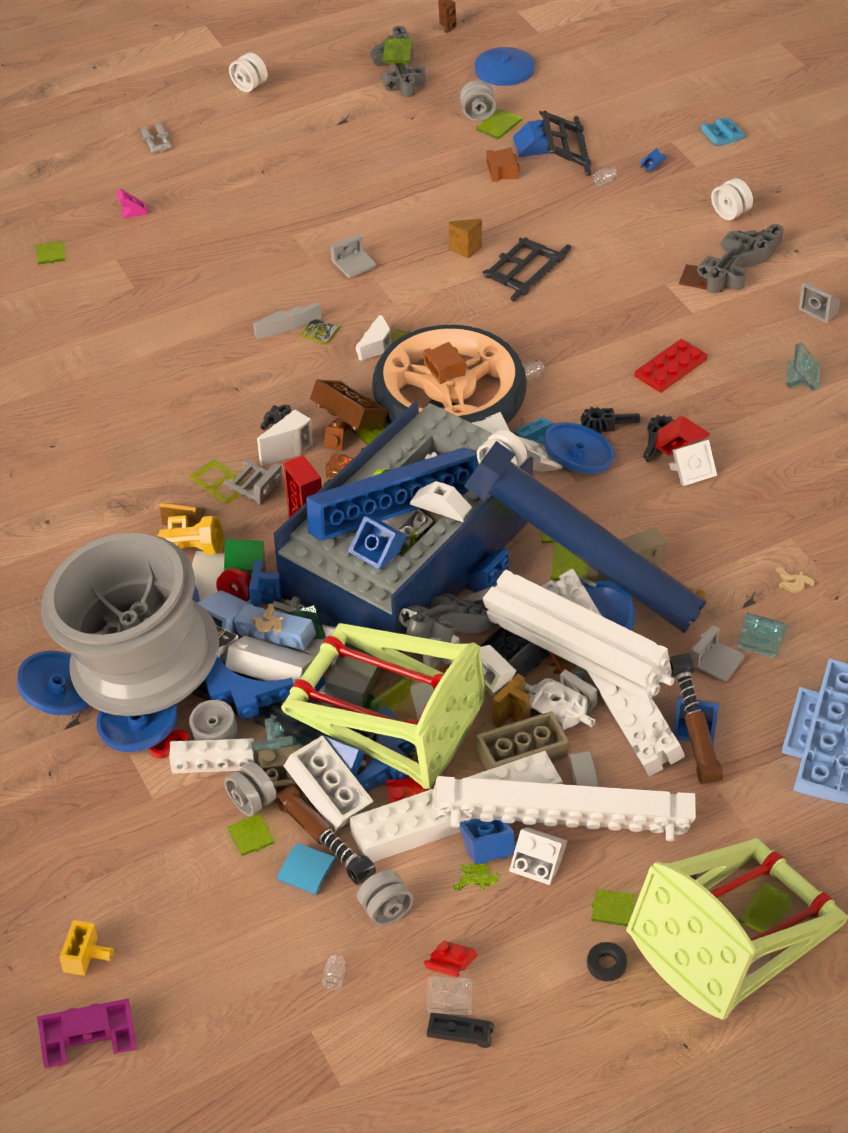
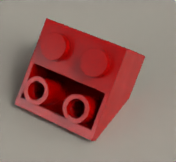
[655,416,710,456]

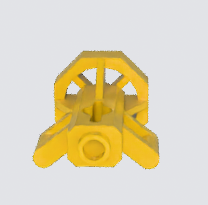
[156,515,225,555]

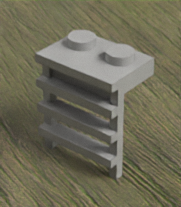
[223,459,282,505]

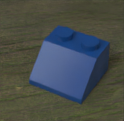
[513,120,550,157]
[348,516,407,570]
[673,696,719,744]
[459,819,515,864]

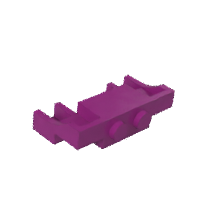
[37,998,137,1068]

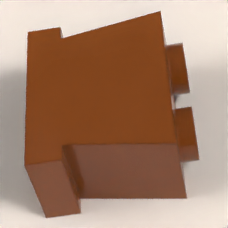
[486,148,520,182]
[424,341,467,384]

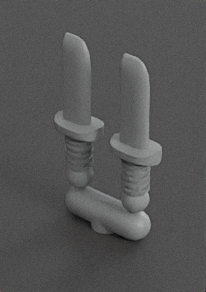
[141,123,172,153]

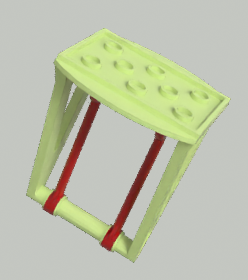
[281,623,486,789]
[626,838,848,1020]

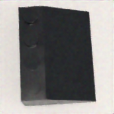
[480,627,551,679]

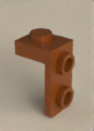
[324,418,351,450]

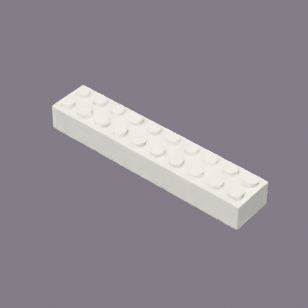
[350,751,563,862]

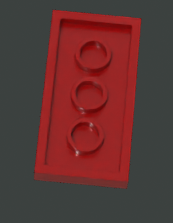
[634,338,708,393]

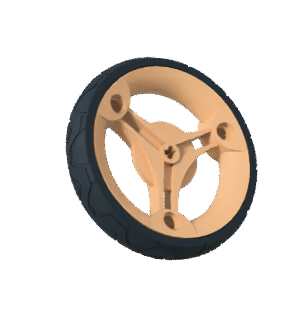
[372,325,527,424]

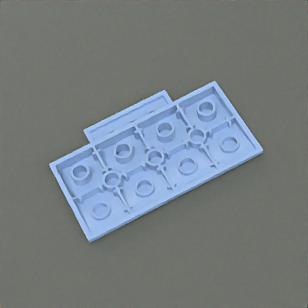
[781,658,848,804]

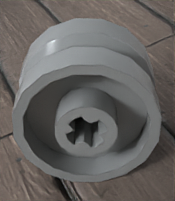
[460,80,496,121]
[189,700,238,741]
[224,762,277,816]
[357,869,414,926]

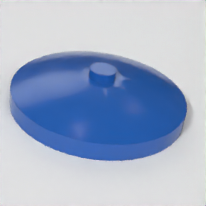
[475,47,534,86]
[543,422,615,474]
[583,581,635,630]
[16,651,90,715]
[96,704,178,752]

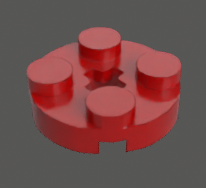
[216,568,250,602]

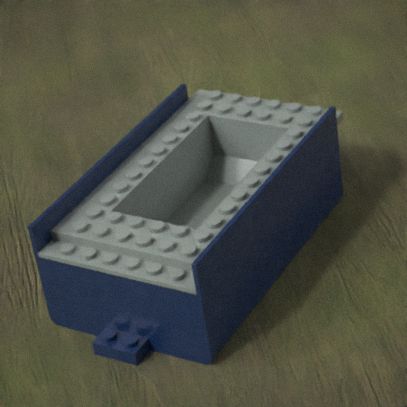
[273,401,541,653]

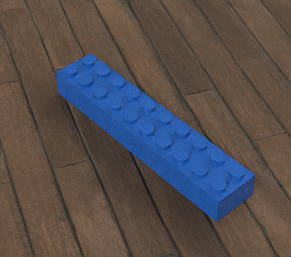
[307,447,478,541]

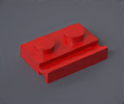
[386,778,429,804]
[424,940,478,978]

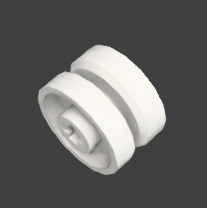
[229,53,268,92]
[711,178,753,220]
[477,429,527,467]

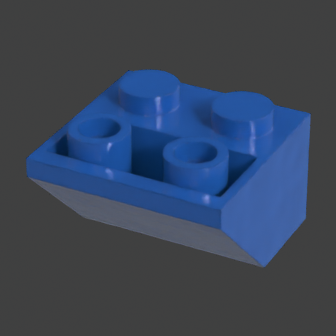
[468,548,510,593]

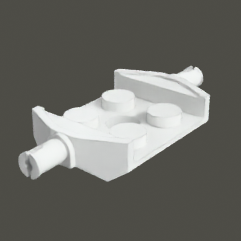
[524,678,595,730]

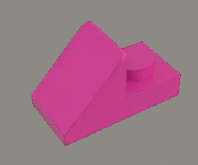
[117,188,148,218]

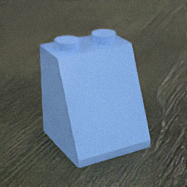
[198,590,253,635]

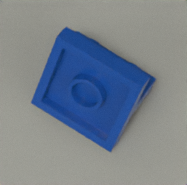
[249,560,282,608]

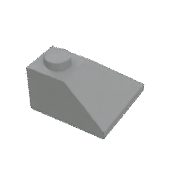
[799,281,841,323]

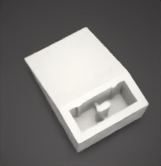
[257,410,313,466]

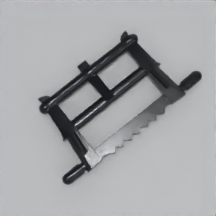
[539,110,592,176]
[482,237,571,302]

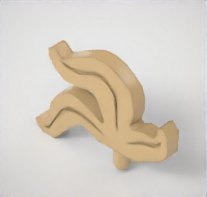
[776,567,814,593]
[252,604,284,634]

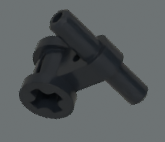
[260,404,291,430]

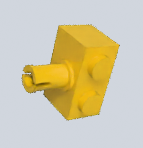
[59,920,114,976]

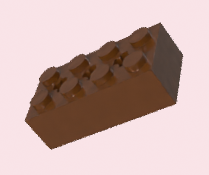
[310,379,388,431]

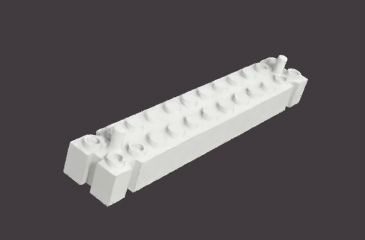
[541,569,685,777]
[432,776,696,841]

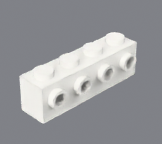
[169,738,255,773]

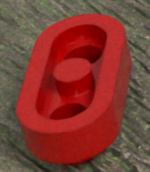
[150,730,190,759]

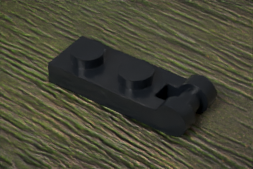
[427,1012,494,1048]

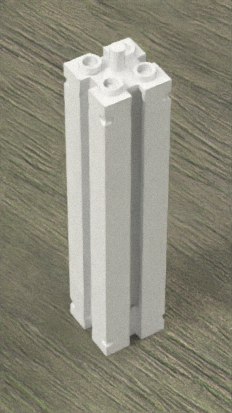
[483,570,674,701]

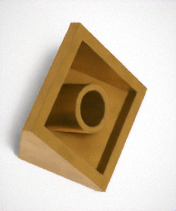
[449,218,482,258]
[159,503,206,528]

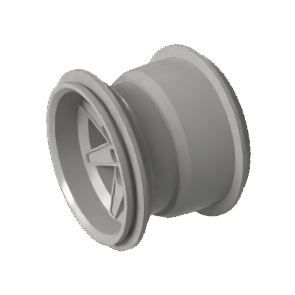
[41,533,219,716]

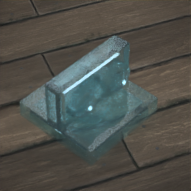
[785,342,820,391]
[737,613,787,658]
[251,718,298,753]

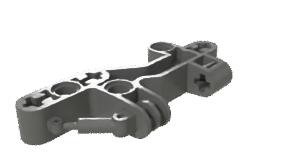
[370,26,426,97]
[697,224,783,293]
[399,593,499,643]

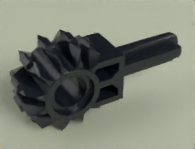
[580,406,640,434]
[643,414,674,461]

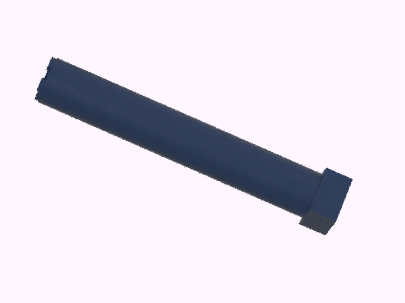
[464,441,707,633]

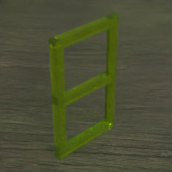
[190,460,251,505]

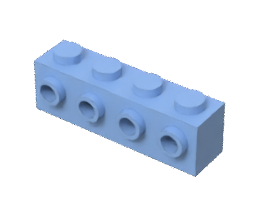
[234,605,316,650]

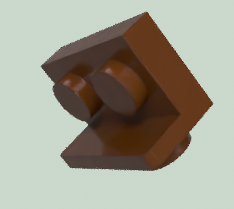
[438,0,457,33]

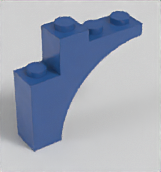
[204,655,294,720]
[355,705,415,793]

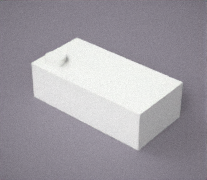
[225,636,316,683]

